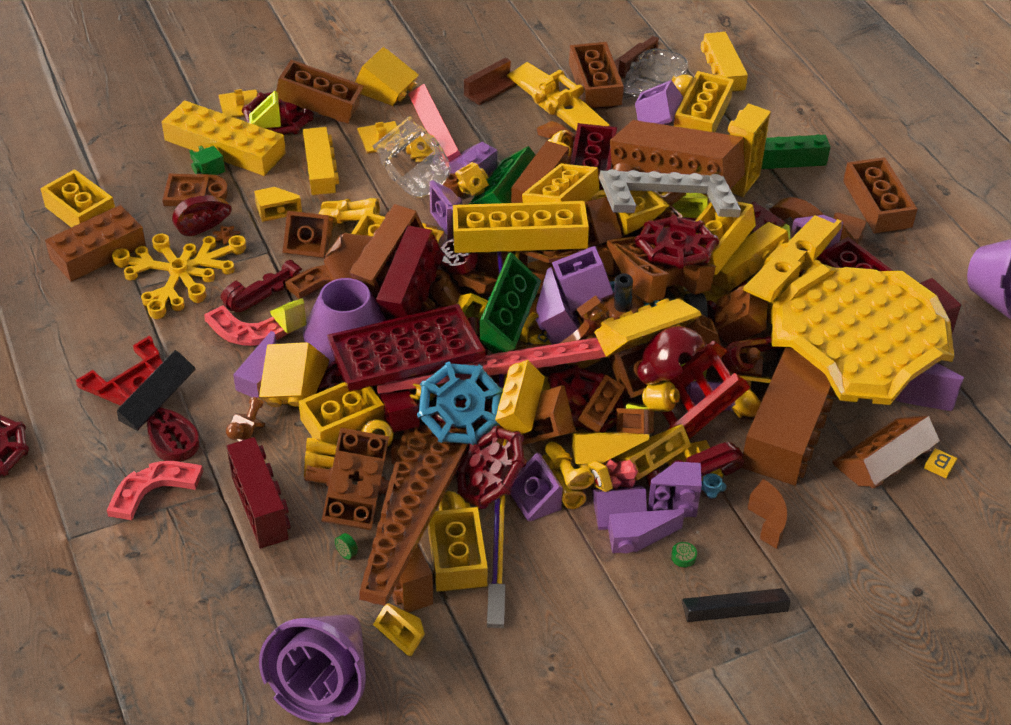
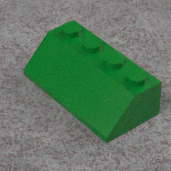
[761,134,831,169]
[468,146,536,205]
[480,252,541,354]

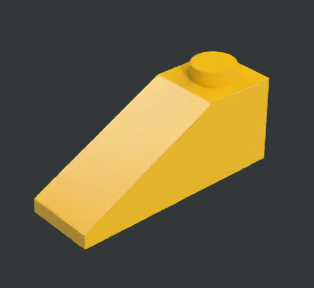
[613,425,691,480]

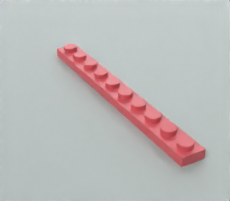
[376,338,610,394]

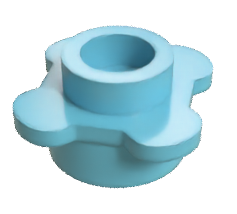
[701,473,726,498]

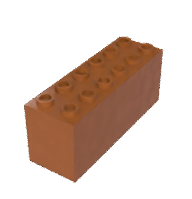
[610,120,745,189]
[741,347,836,486]

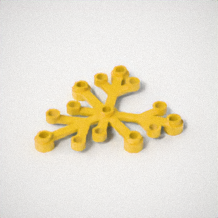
[112,233,246,319]

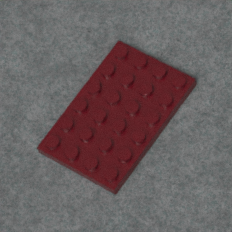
[327,304,486,391]

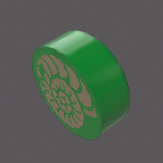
[335,533,358,560]
[671,542,697,568]

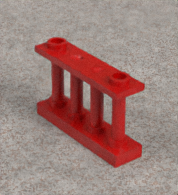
[662,340,751,439]

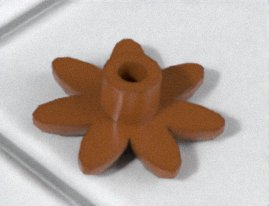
[213,226,240,245]

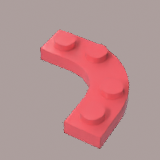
[204,305,295,346]
[107,461,203,520]

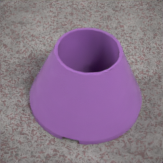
[967,239,1011,320]
[303,278,387,364]

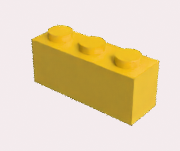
[495,360,545,434]

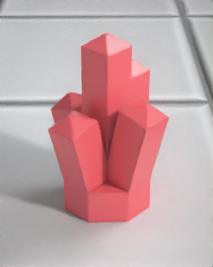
[603,459,638,490]

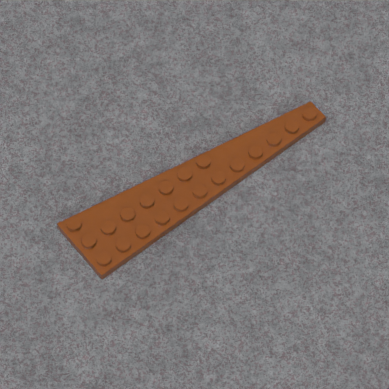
[359,419,476,606]

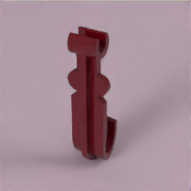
[220,260,302,312]
[722,336,786,374]
[645,442,745,487]

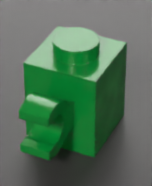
[189,146,225,175]

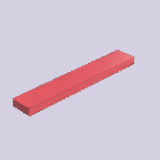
[408,84,461,165]

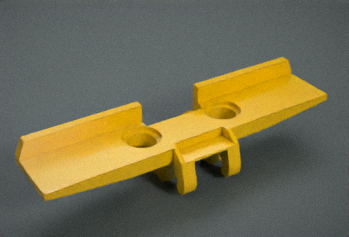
[507,62,610,130]
[743,215,842,303]

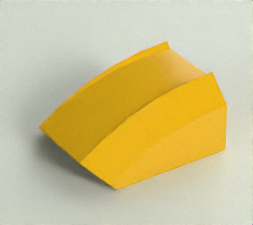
[615,190,669,236]

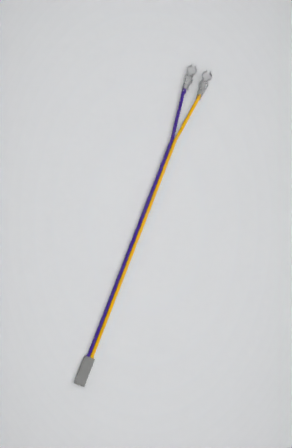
[487,251,520,628]

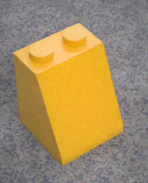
[355,46,419,106]
[259,342,329,407]

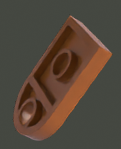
[162,173,228,206]

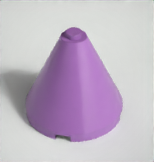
[259,614,366,723]

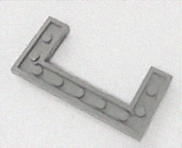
[599,169,741,217]

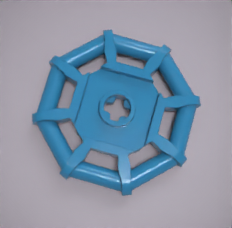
[417,361,503,446]

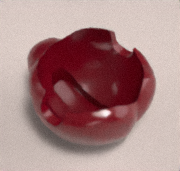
[637,326,706,385]

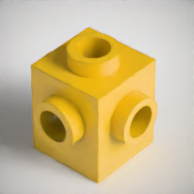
[406,133,436,162]
[455,162,489,196]

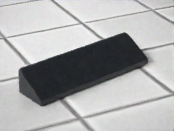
[117,350,196,431]
[682,588,791,622]

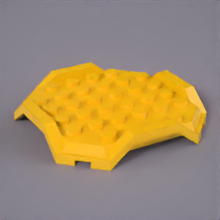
[771,264,954,405]

